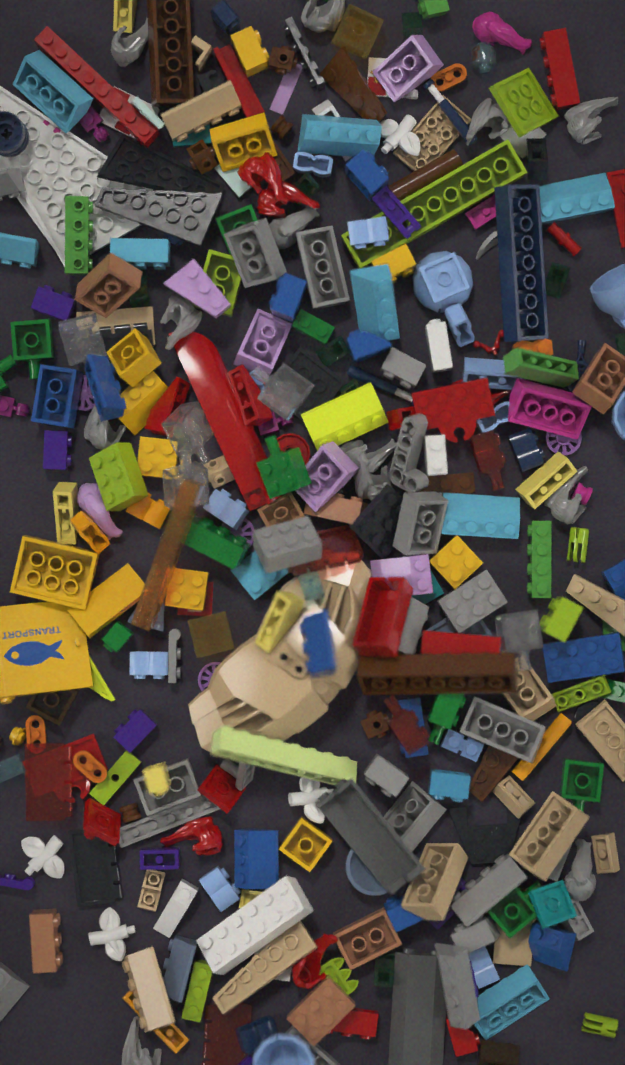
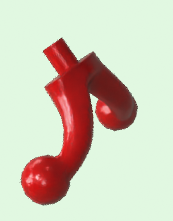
[473,330,504,356]

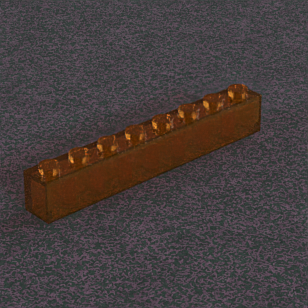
[131,477,205,631]

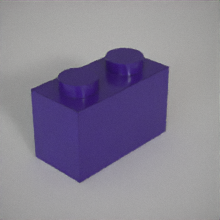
[31,285,76,322]
[43,430,72,470]
[114,709,158,753]
[140,847,180,870]

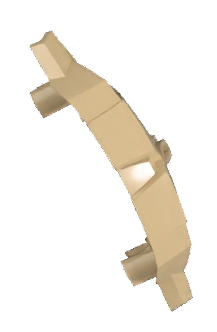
[188,551,372,752]

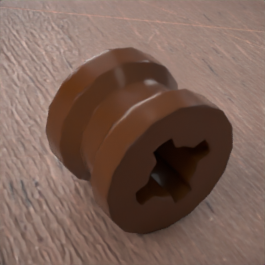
[270,115,294,139]
[119,802,141,823]

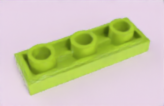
[551,675,611,712]
[89,750,141,805]

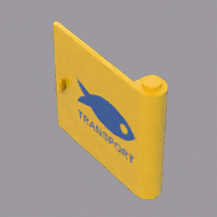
[0,601,93,704]

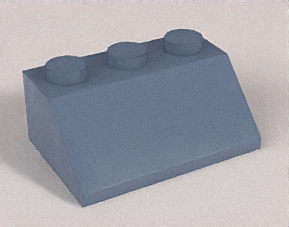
[162,935,197,1003]

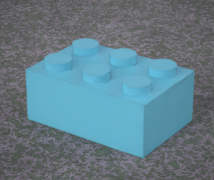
[110,238,171,270]

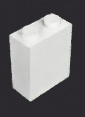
[425,319,453,373]
[423,435,448,476]

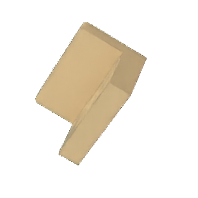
[191,35,213,72]

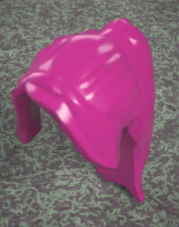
[472,11,532,55]

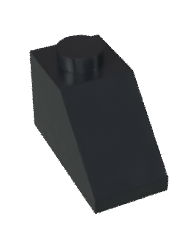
[526,138,548,181]

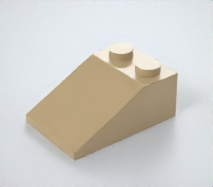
[502,654,556,721]

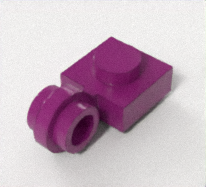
[79,105,109,142]
[0,395,30,417]
[258,412,294,436]

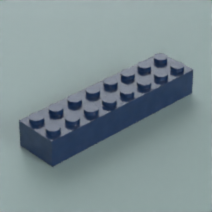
[494,184,549,342]

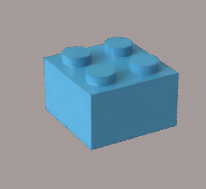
[428,768,471,802]

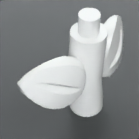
[380,115,420,156]
[288,777,334,823]
[21,835,64,878]
[88,907,136,961]

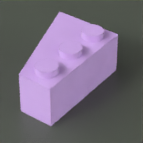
[164,259,231,318]

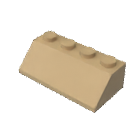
[161,80,242,142]
[509,791,589,881]
[401,843,468,920]
[122,947,175,1033]

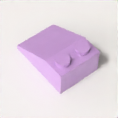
[373,35,444,102]
[233,309,292,380]
[295,441,359,512]
[370,554,433,595]

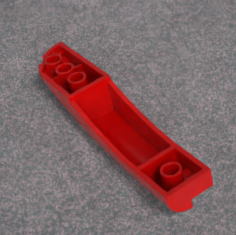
[168,331,284,511]

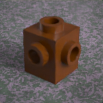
[268,46,298,75]
[186,139,218,174]
[360,709,391,739]

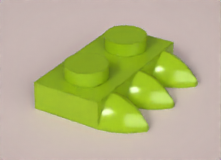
[320,957,359,995]

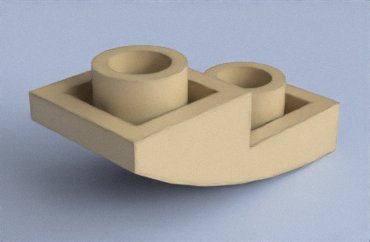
[137,870,165,912]

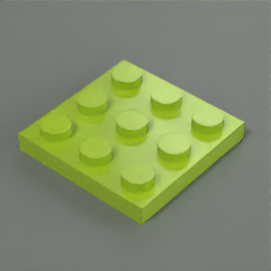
[489,68,559,138]

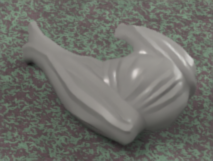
[301,0,345,33]
[111,18,148,67]
[564,97,619,145]
[466,98,511,146]
[269,205,319,250]
[160,294,203,350]
[84,406,126,450]
[340,439,397,480]
[354,452,391,501]
[544,466,588,524]
[565,839,596,901]
[122,1016,162,1065]

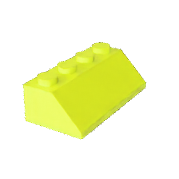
[301,382,389,451]

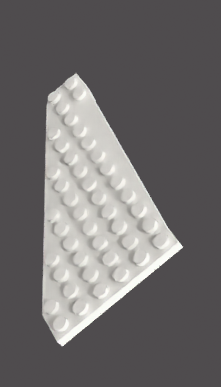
[0,86,153,267]

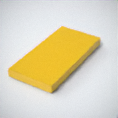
[67,563,151,638]

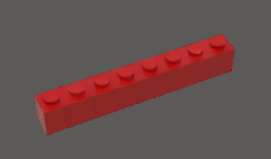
[34,26,160,149]

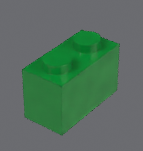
[292,309,335,346]
[102,621,134,652]

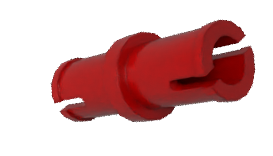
[546,221,582,256]

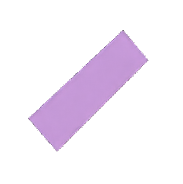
[270,64,302,115]

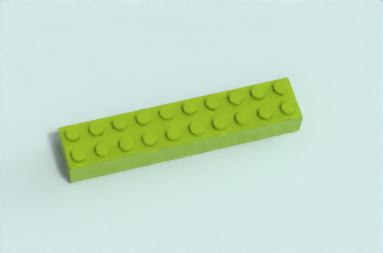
[341,139,527,269]

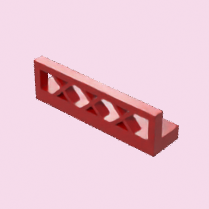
[213,44,265,118]

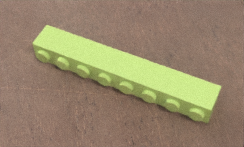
[211,726,357,786]

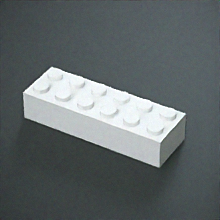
[196,876,314,975]

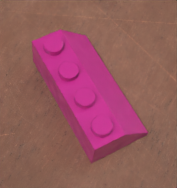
[508,378,592,440]

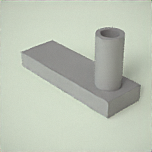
[220,758,255,791]

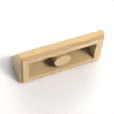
[493,775,535,818]
[591,833,620,874]

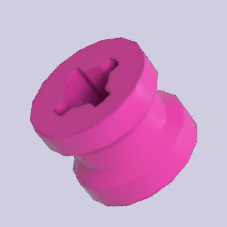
[571,482,593,506]

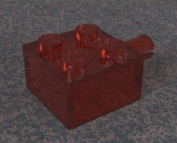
[469,430,506,491]
[383,694,430,755]

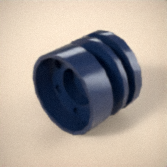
[0,111,29,157]

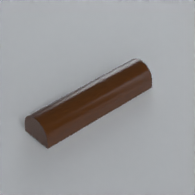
[388,149,463,201]

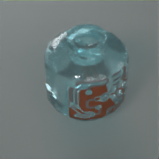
[471,42,497,73]

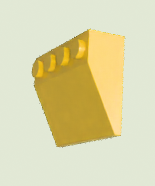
[10,535,100,610]

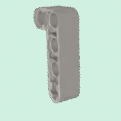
[389,413,429,492]

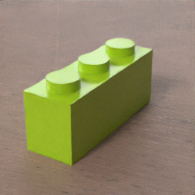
[182,958,212,1023]

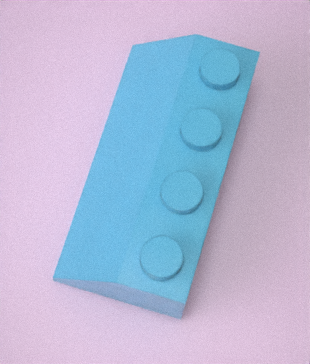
[12,50,93,133]
[297,114,382,157]
[539,173,615,225]
[0,233,40,269]
[350,264,400,341]
[441,492,520,539]
[231,551,297,600]
[474,964,550,1040]

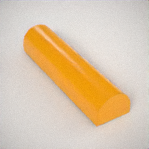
[512,713,572,781]
[122,990,189,1054]

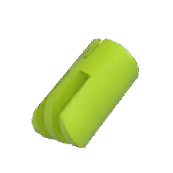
[567,527,589,563]
[581,1012,618,1038]

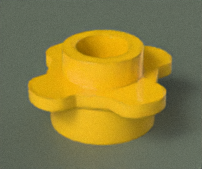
[9,727,26,745]

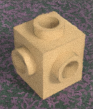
[203,455,235,489]

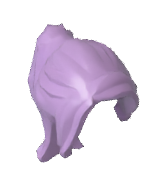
[77,483,123,540]

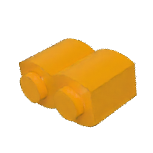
[126,493,171,529]
[70,511,110,553]

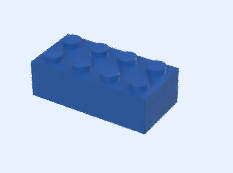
[542,632,625,683]

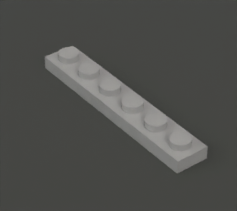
[119,795,221,848]

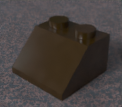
[477,1040,520,1065]

